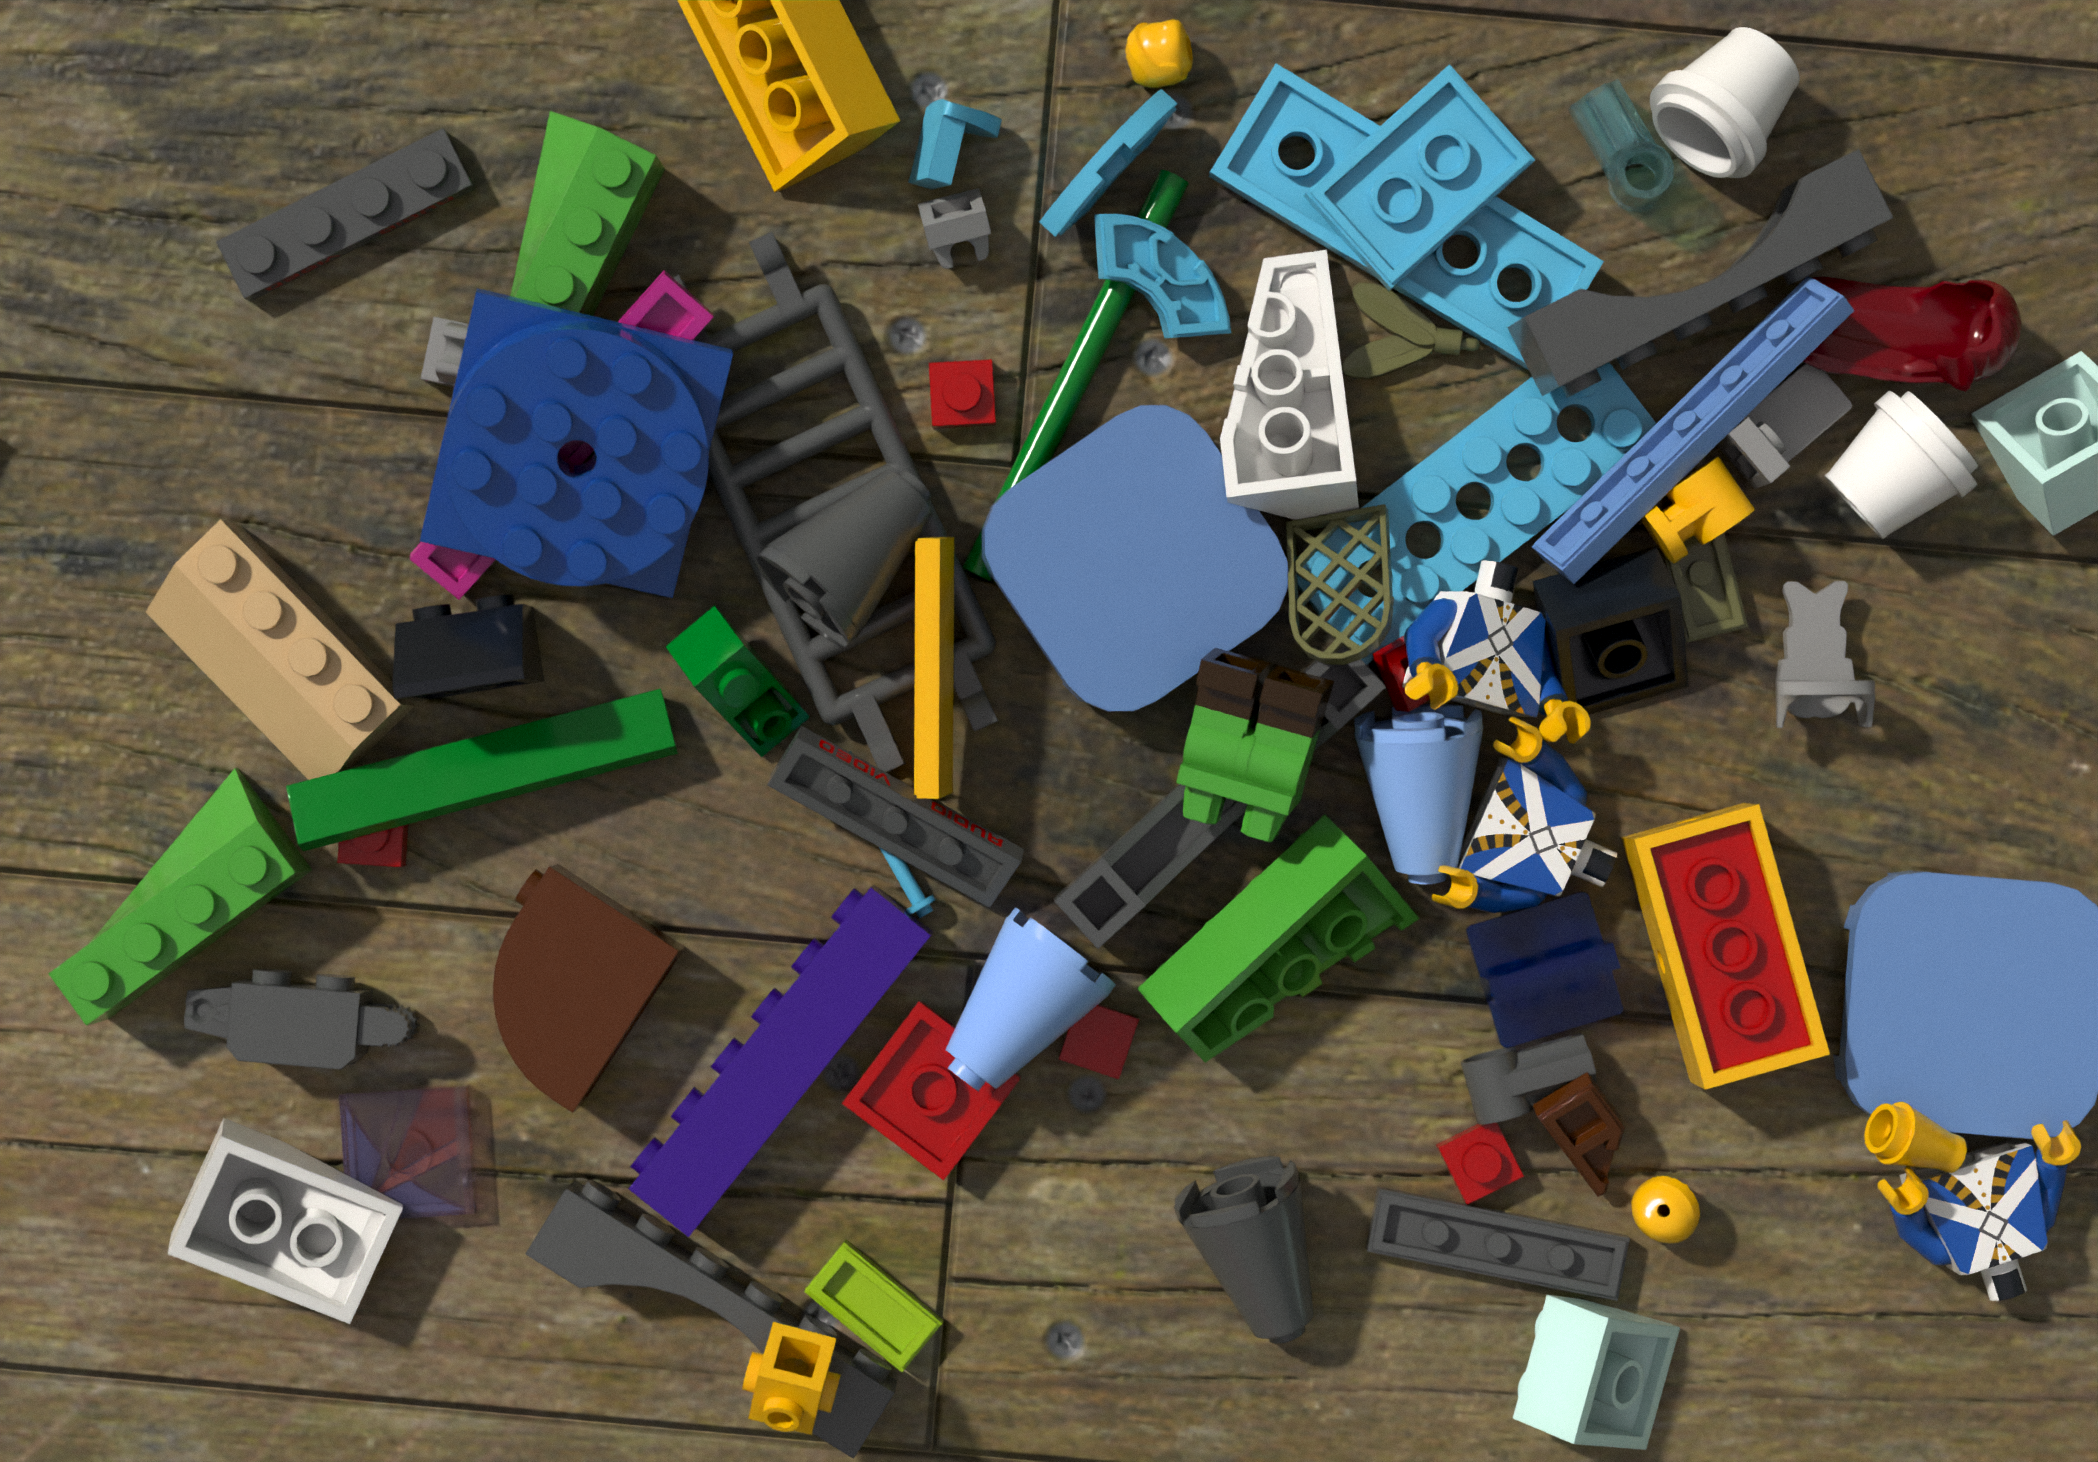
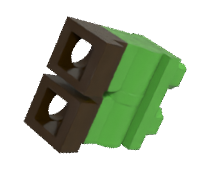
[1176,648,1334,842]

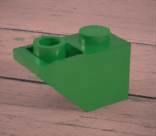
[665,605,810,758]

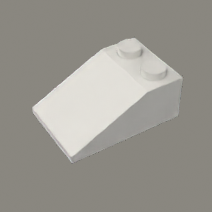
[168,1118,403,1324]

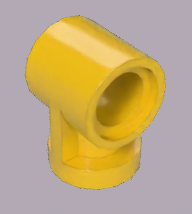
[1641,456,1755,564]

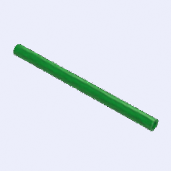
[962,169,1189,582]

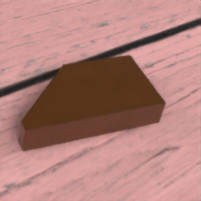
[1533,1072,1625,1197]

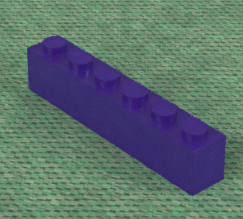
[628,885,933,1237]

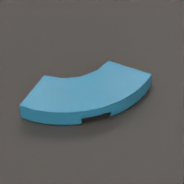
[1039,89,1178,237]
[1094,214,1231,338]

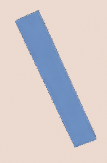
[1532,276,1855,584]

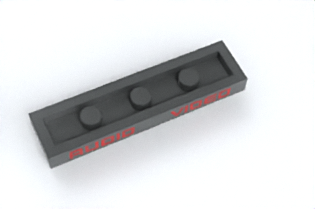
[216,128,476,302]
[767,726,1024,908]

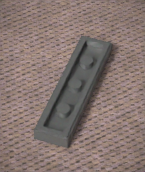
[1365,1186,1630,1301]

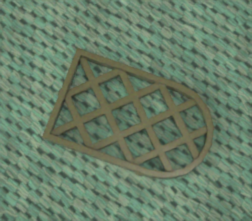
[1286,504,1394,665]

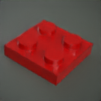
[842,1000,1021,1181]

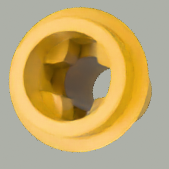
[1864,1102,1967,1173]

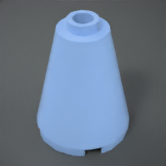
[1354,704,1483,884]
[945,907,1116,1091]

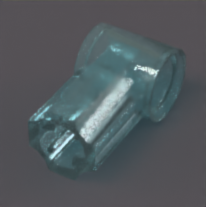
[1568,79,1674,212]

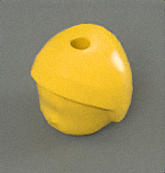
[1125,19,1193,88]
[1631,1176,1700,1243]

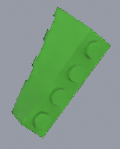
[510,111,665,316]
[48,768,312,1026]
[1137,814,1420,1063]

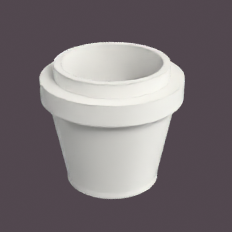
[1650,27,1800,178]
[1824,390,1978,539]

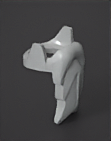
[1775,581,1875,728]

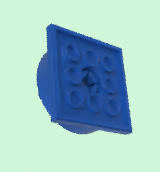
[420,288,733,598]

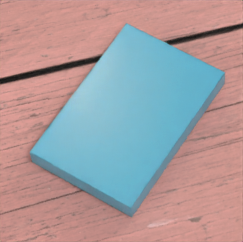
[1304,64,1535,291]

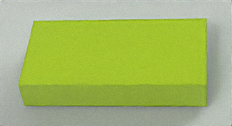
[804,1239,943,1372]

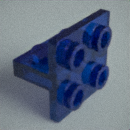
[1466,891,1623,1048]

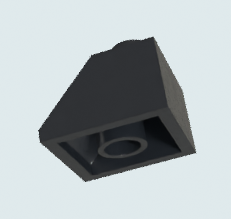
[1533,546,1689,715]
[393,594,544,701]

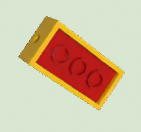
[1621,803,1830,1090]

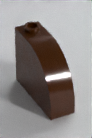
[493,864,686,1113]

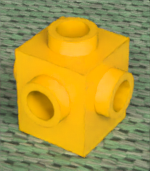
[742,1322,841,1435]

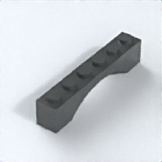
[1507,149,1894,398]
[1054,645,1386,949]
[525,1180,897,1459]

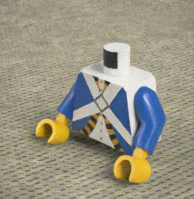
[1402,560,1591,744]
[1431,717,1617,913]
[1877,1120,2081,1301]

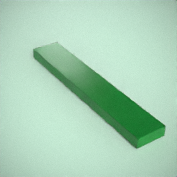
[286,689,678,852]

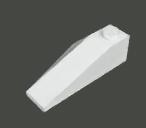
[1220,250,1359,520]

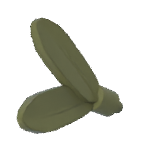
[1342,282,1480,380]

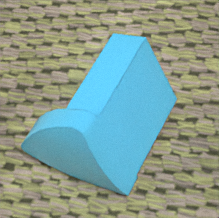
[909,99,1002,190]

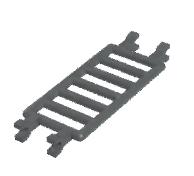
[673,232,998,773]

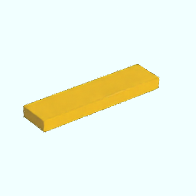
[914,537,954,799]

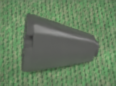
[755,470,932,647]
[1174,1156,1314,1344]

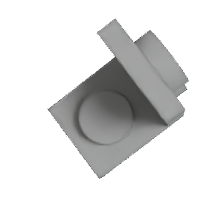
[1717,363,1852,489]

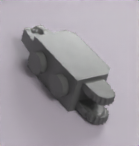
[184,969,420,1070]

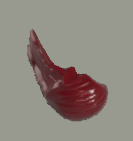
[1796,277,2022,392]

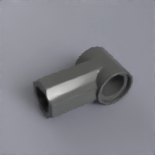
[1461,1033,1597,1125]

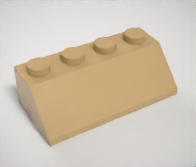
[146,519,415,780]

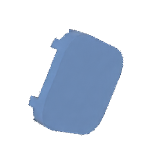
[981,405,1288,711]
[1833,870,2098,1139]

